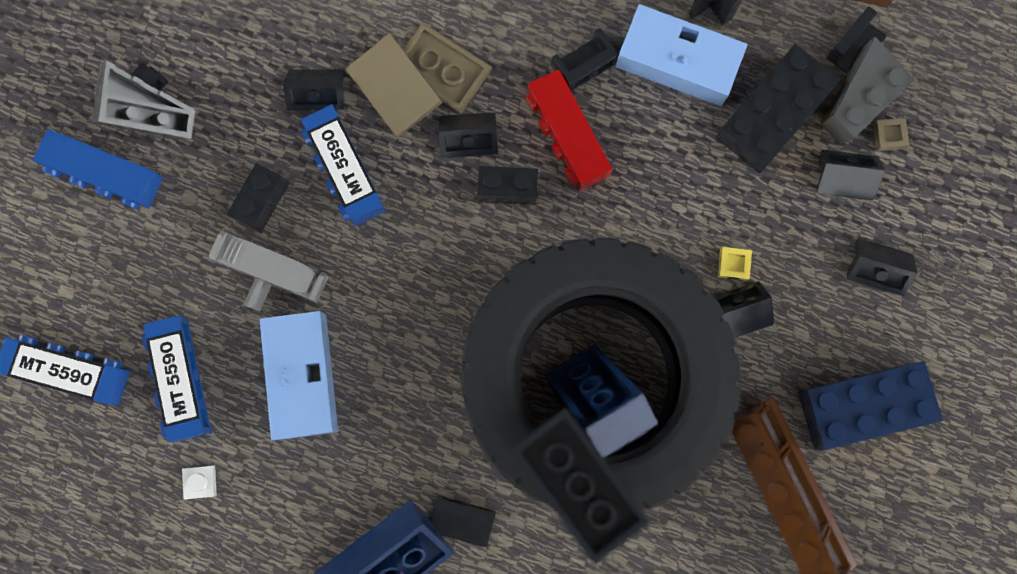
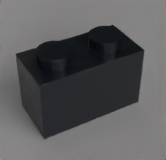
[227,163,289,234]
[477,166,538,205]

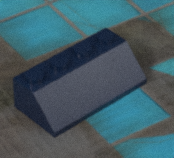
[313,499,454,574]

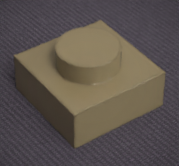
[873,118,910,151]

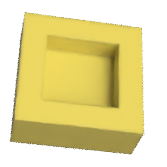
[718,247,752,281]

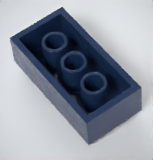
[544,344,658,458]
[798,361,943,450]

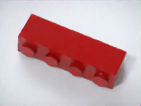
[525,69,613,191]

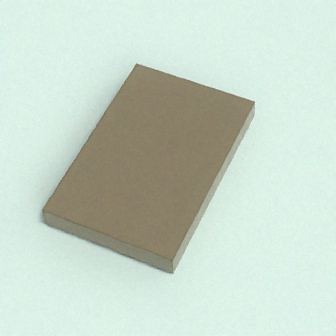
[403,22,492,114]
[346,33,443,137]

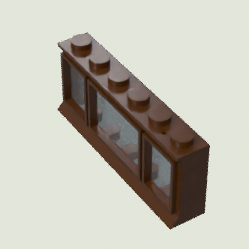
[731,397,858,574]

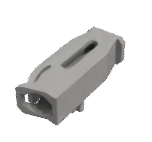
[209,231,329,312]

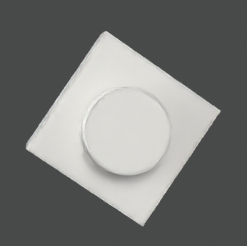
[182,466,217,499]

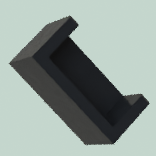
[551,28,619,91]

